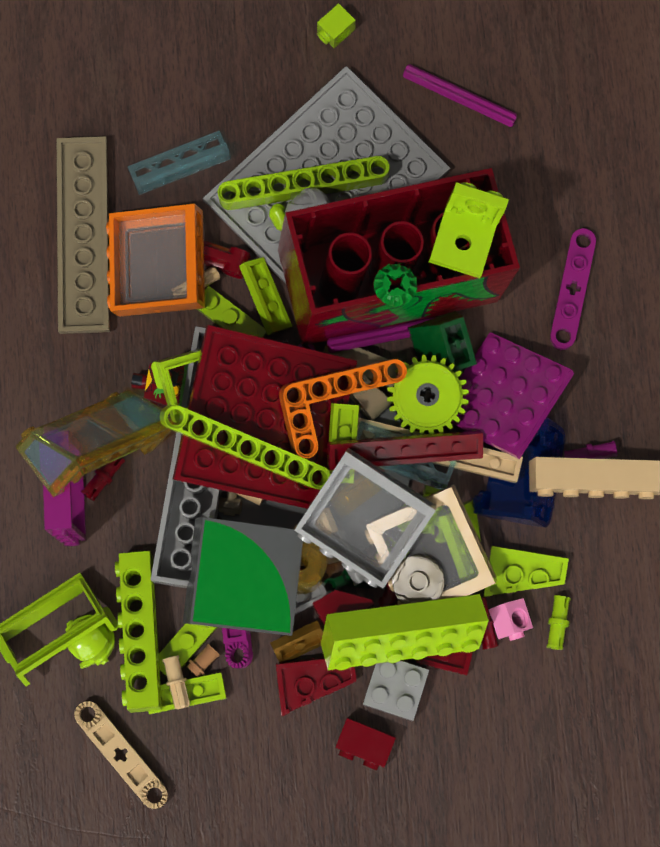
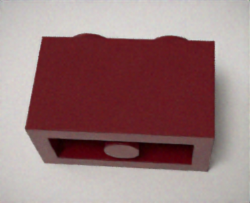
[335,718,396,771]

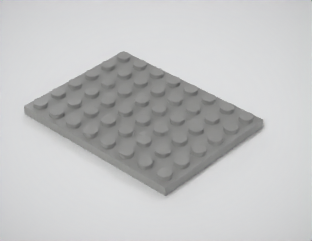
[203,66,450,284]

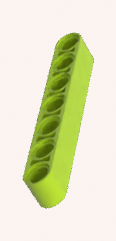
[218,156,389,210]
[160,405,331,490]

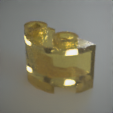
[297,541,327,595]

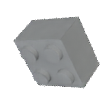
[363,661,429,721]

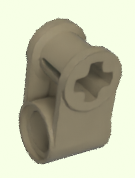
[349,374,391,421]

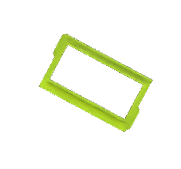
[151,333,259,423]
[0,573,119,687]

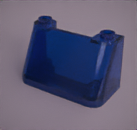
[473,418,565,528]

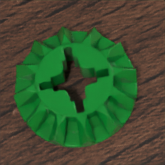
[374,263,417,306]

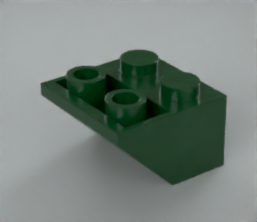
[408,311,477,372]

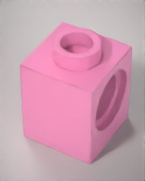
[488,598,533,641]

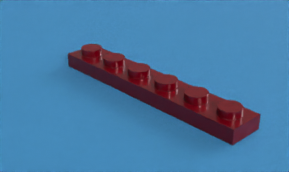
[328,431,483,470]

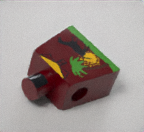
[131,363,188,408]

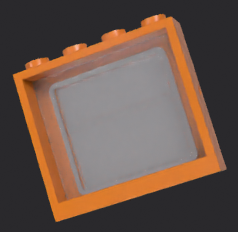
[106,204,205,317]

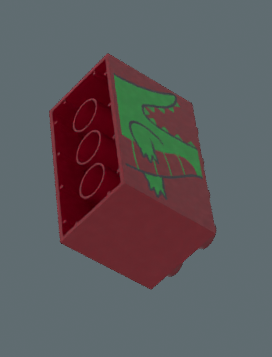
[278,168,520,346]

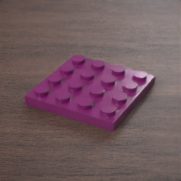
[451,332,574,459]

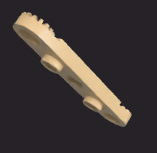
[74,701,168,809]

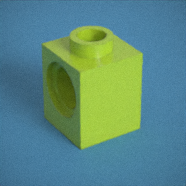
[317,3,356,48]

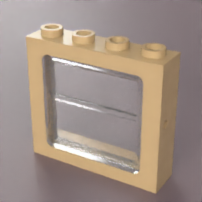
[365,484,497,605]

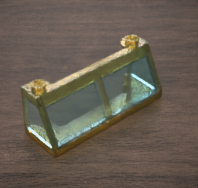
[15,390,176,497]

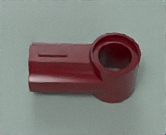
[204,241,251,279]

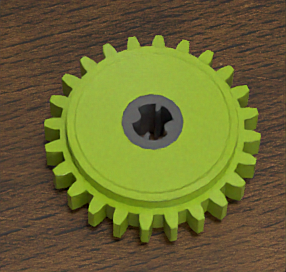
[387,355,469,435]

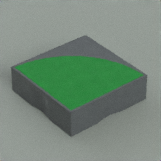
[183,517,303,636]

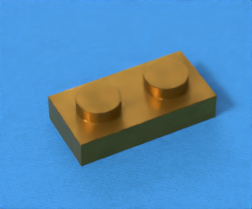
[270,621,323,663]

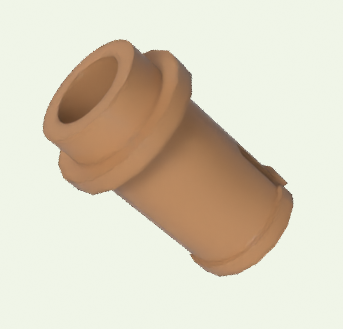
[187,644,220,677]

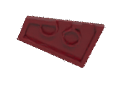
[276,658,357,716]

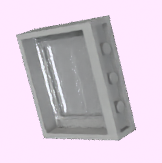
[294,448,437,588]

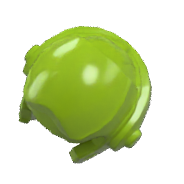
[64,615,115,669]

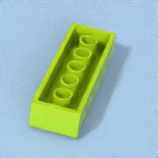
[321,594,489,670]

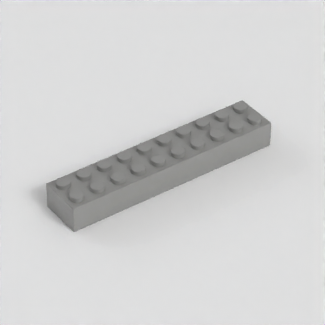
[151,326,222,588]

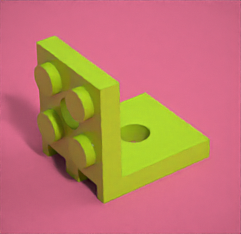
[429,182,509,278]

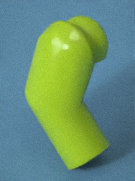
[269,203,285,231]

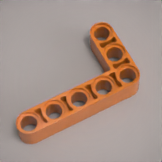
[279,359,407,458]

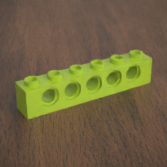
[115,551,162,713]

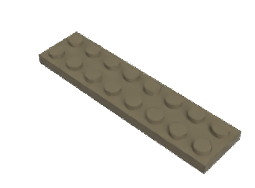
[57,136,110,334]

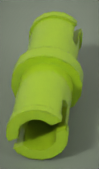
[547,595,570,650]

